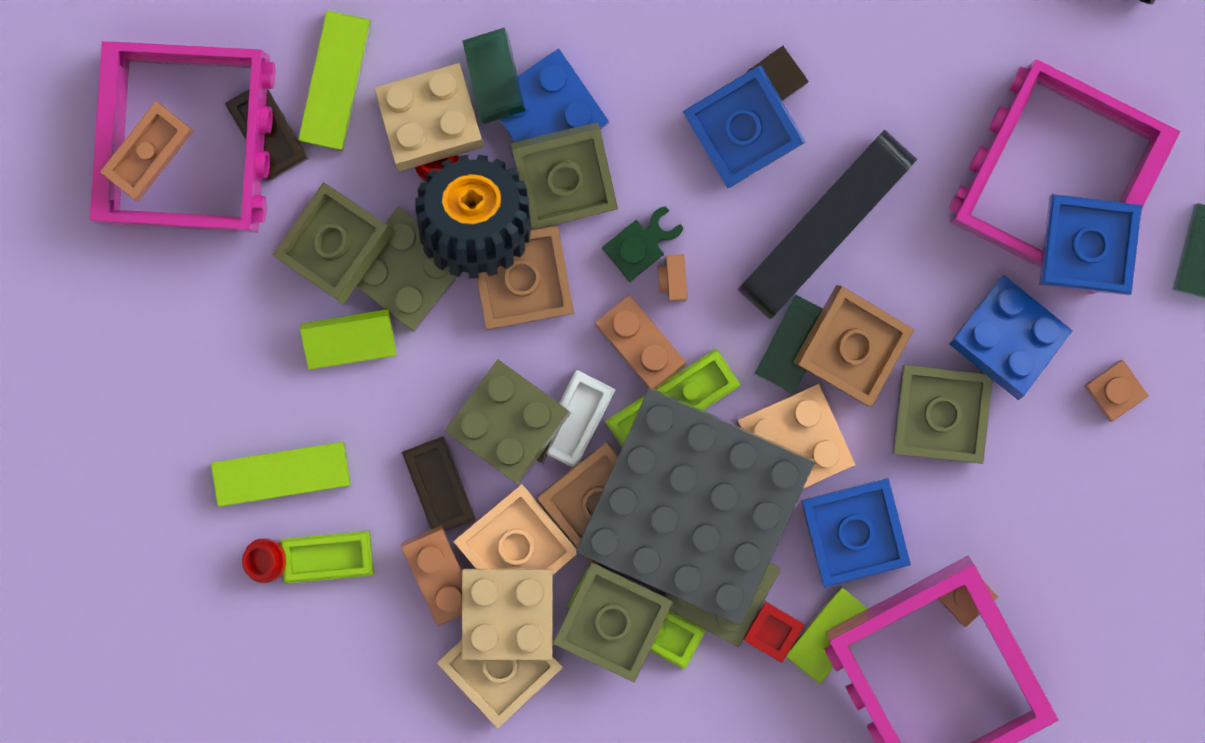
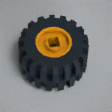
[415,155,531,279]

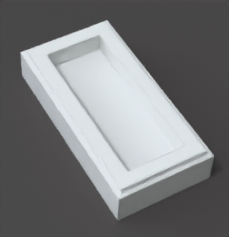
[547,370,616,468]

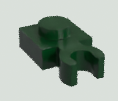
[602,206,683,283]

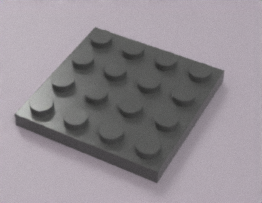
[576,387,815,626]

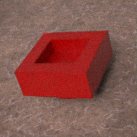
[743,601,805,663]

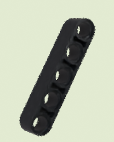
[737,129,918,320]

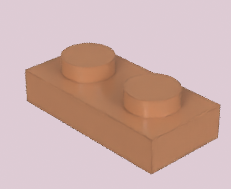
[100,101,194,201]
[595,295,686,390]
[401,525,462,626]

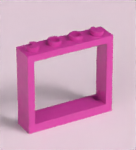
[90,41,276,233]
[949,59,1181,294]
[824,555,1059,743]

